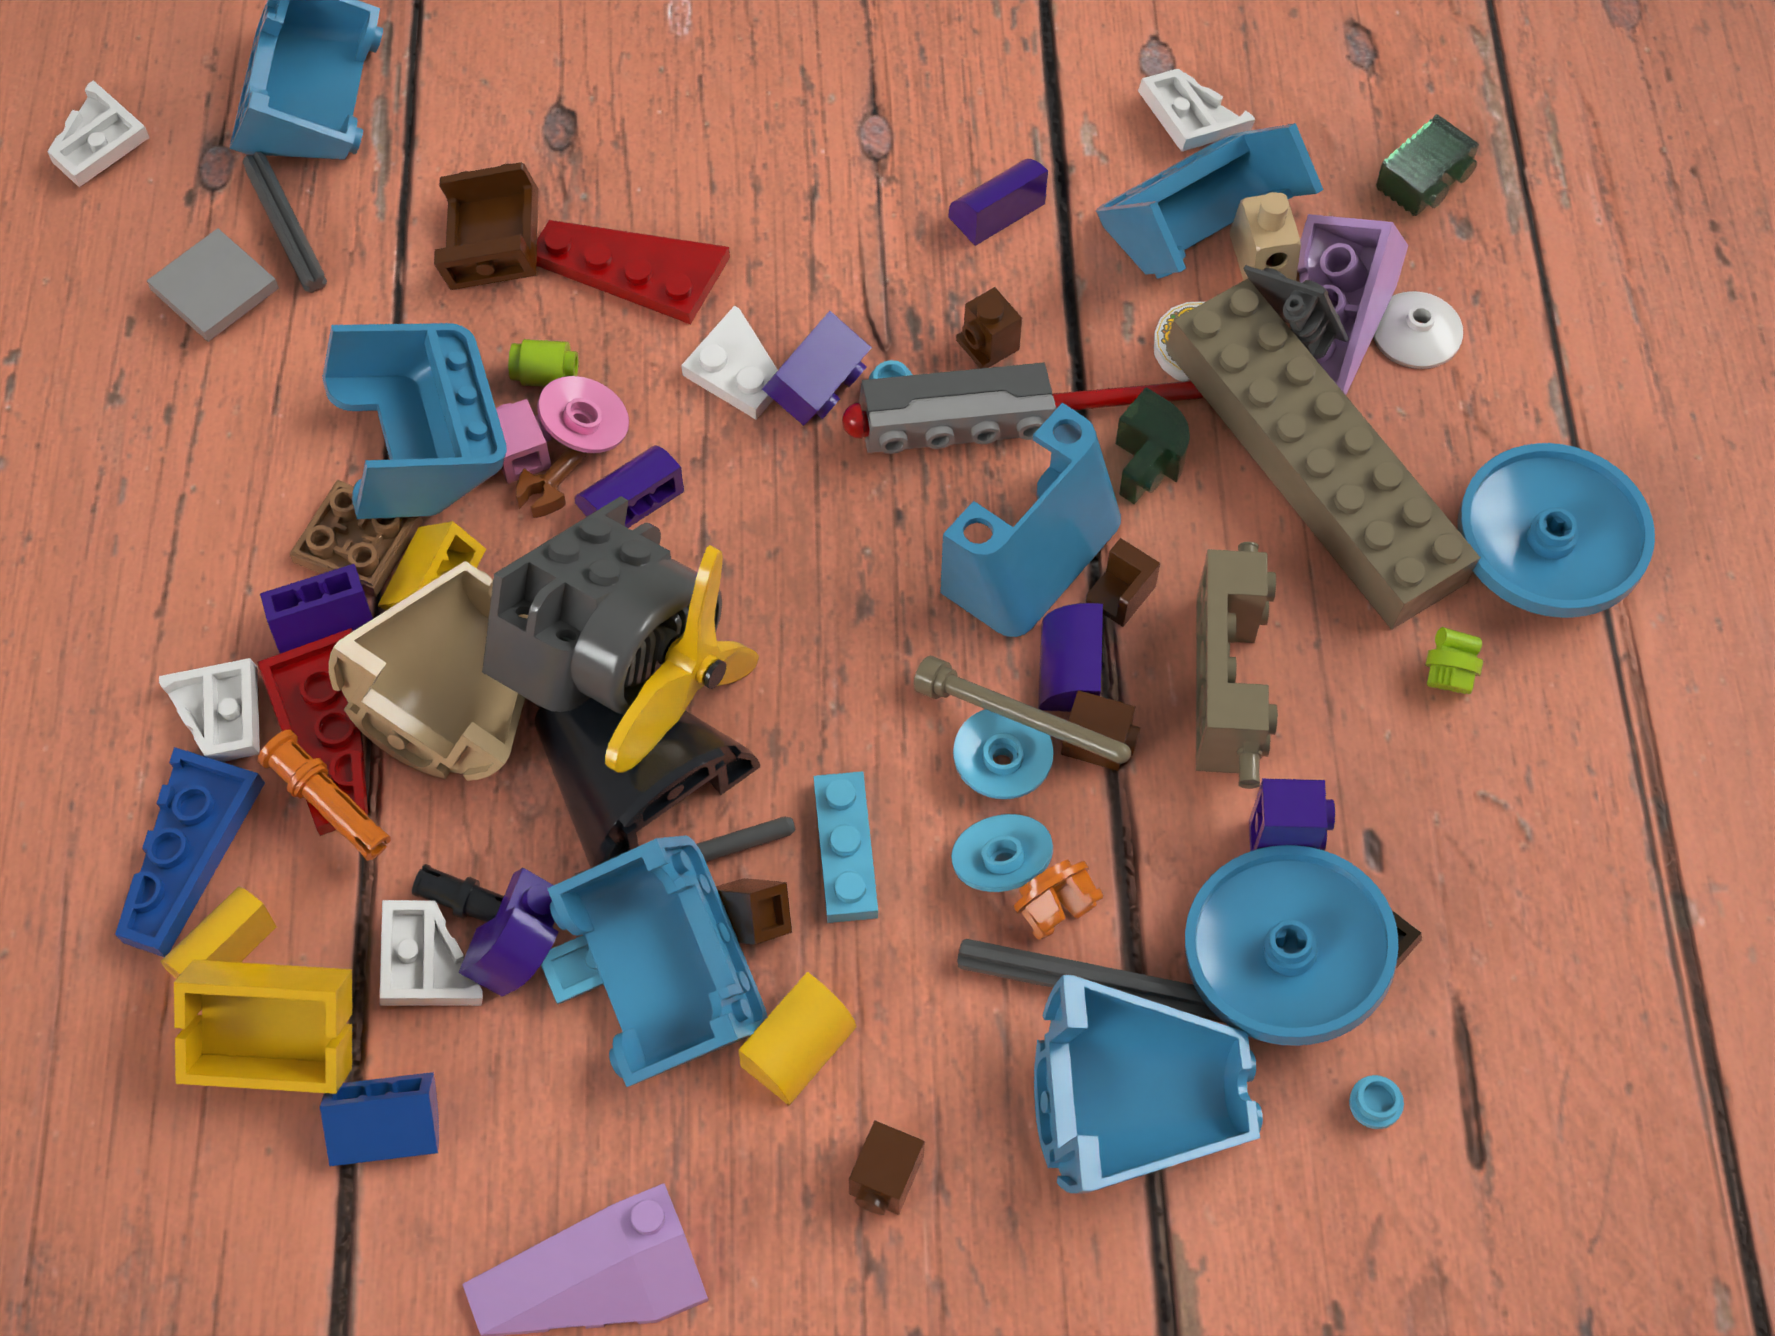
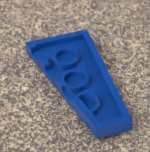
[115,747,265,957]

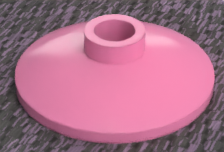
[537,376,629,453]

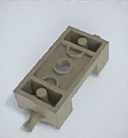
[1196,542,1278,789]

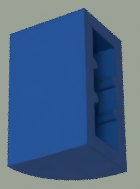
[320,1072,439,1166]

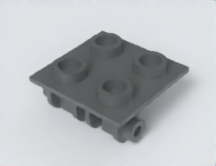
[1243,265,1349,359]

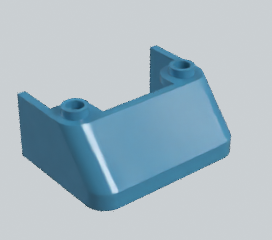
[1096,123,1323,279]

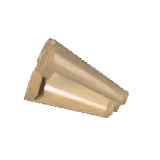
[329,561,528,781]

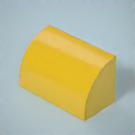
[378,521,486,611]
[161,886,277,979]
[738,972,857,1105]

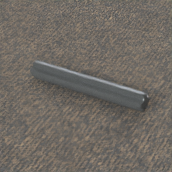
[243,152,327,293]

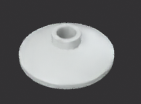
[1373,291,1463,369]

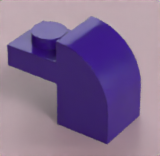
[458,868,559,997]

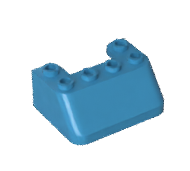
[322,323,507,519]

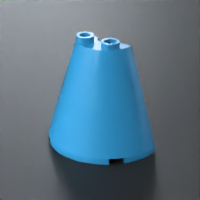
[1034,975,1263,1194]

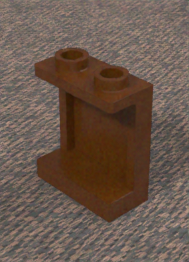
[434,162,539,290]

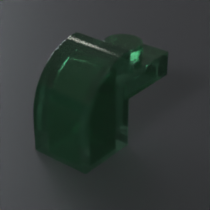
[1115,387,1190,504]

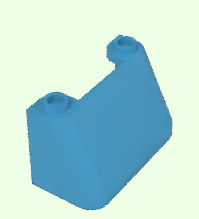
[230,0,383,160]
[547,835,767,1087]

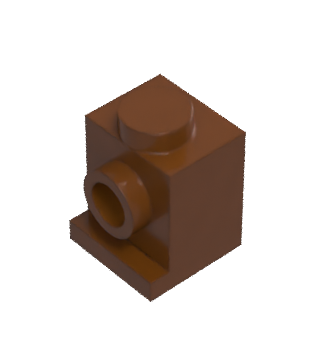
[956,287,1022,369]

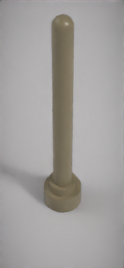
[914,655,1131,763]

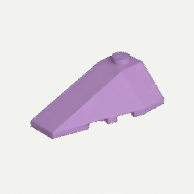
[1297,214,1408,395]
[462,1183,709,1336]

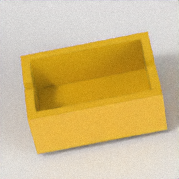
[174,960,352,1094]

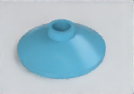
[953,709,1054,799]
[951,814,1053,892]

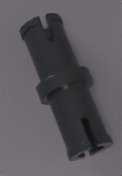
[412,864,504,922]

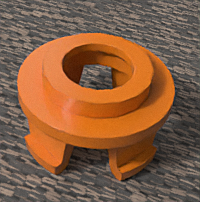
[1013,859,1103,940]

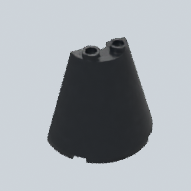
[535,698,760,868]

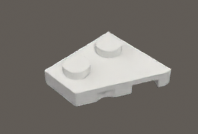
[1138,69,1255,152]
[47,80,149,187]
[681,306,778,420]
[159,658,260,762]
[380,900,483,1006]

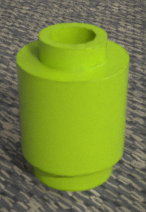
[508,339,579,387]

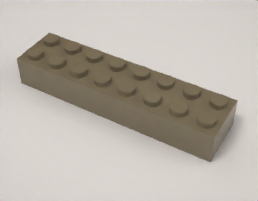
[1166,279,1481,630]

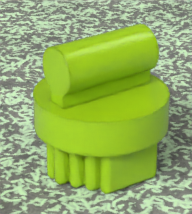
[1425,627,1483,694]

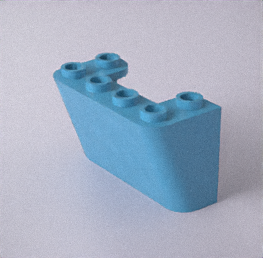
[940,403,1121,637]

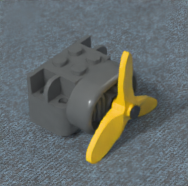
[482,496,759,773]

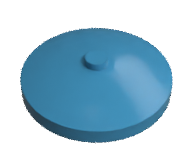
[1457,443,1655,618]
[1185,845,1399,1046]

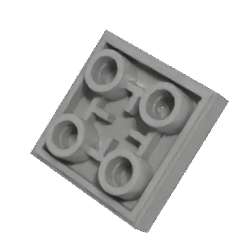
[147,228,279,342]

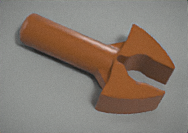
[516,447,587,518]

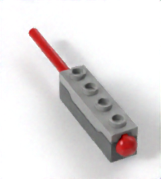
[842,362,1203,454]

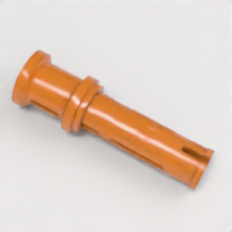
[258,730,391,861]

